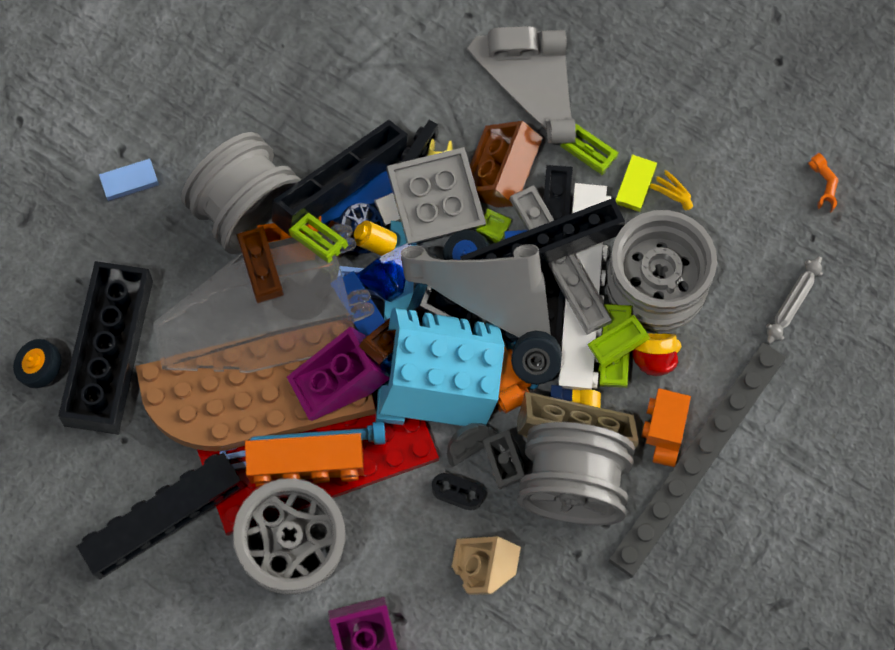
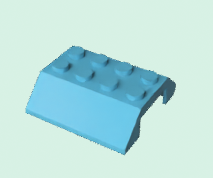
[378,307,505,426]

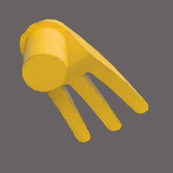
[650,170,693,210]

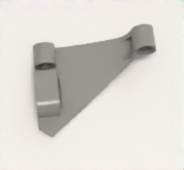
[467,26,576,144]
[401,244,551,337]

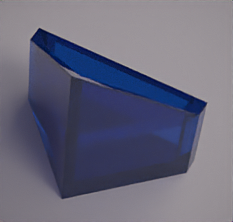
[356,243,411,302]

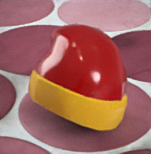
[632,333,682,376]

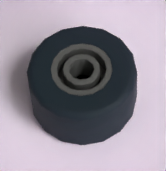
[511,330,562,385]

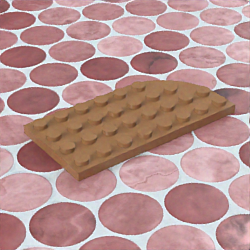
[136,315,376,451]

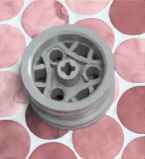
[233,479,345,595]

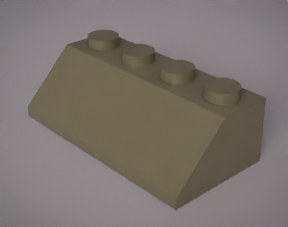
[517,392,639,448]

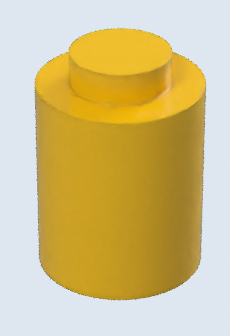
[354,220,397,257]

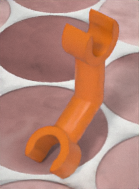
[808,153,838,213]

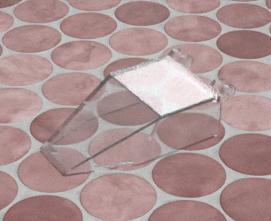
[153,224,374,373]

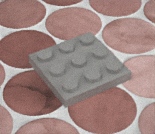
[386,147,486,245]

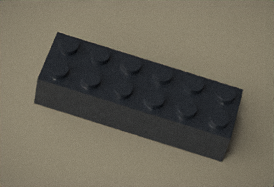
[58,261,153,435]

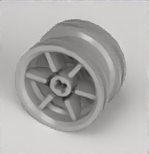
[181,132,301,254]
[606,210,717,332]
[517,422,635,525]

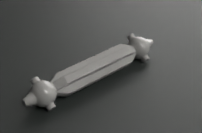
[766,256,823,344]

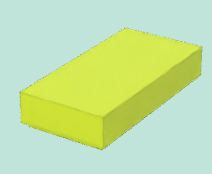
[616,155,657,212]

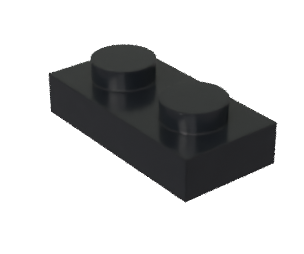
[400,120,438,162]

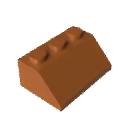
[470,121,542,208]

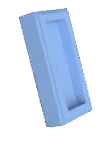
[99,159,159,201]

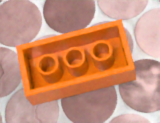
[245,433,364,487]

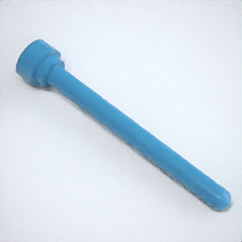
[249,422,385,445]

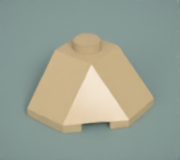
[452,536,521,595]

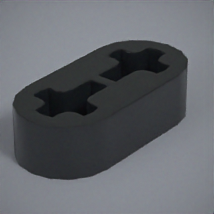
[432,473,484,510]

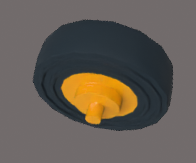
[13,339,62,389]

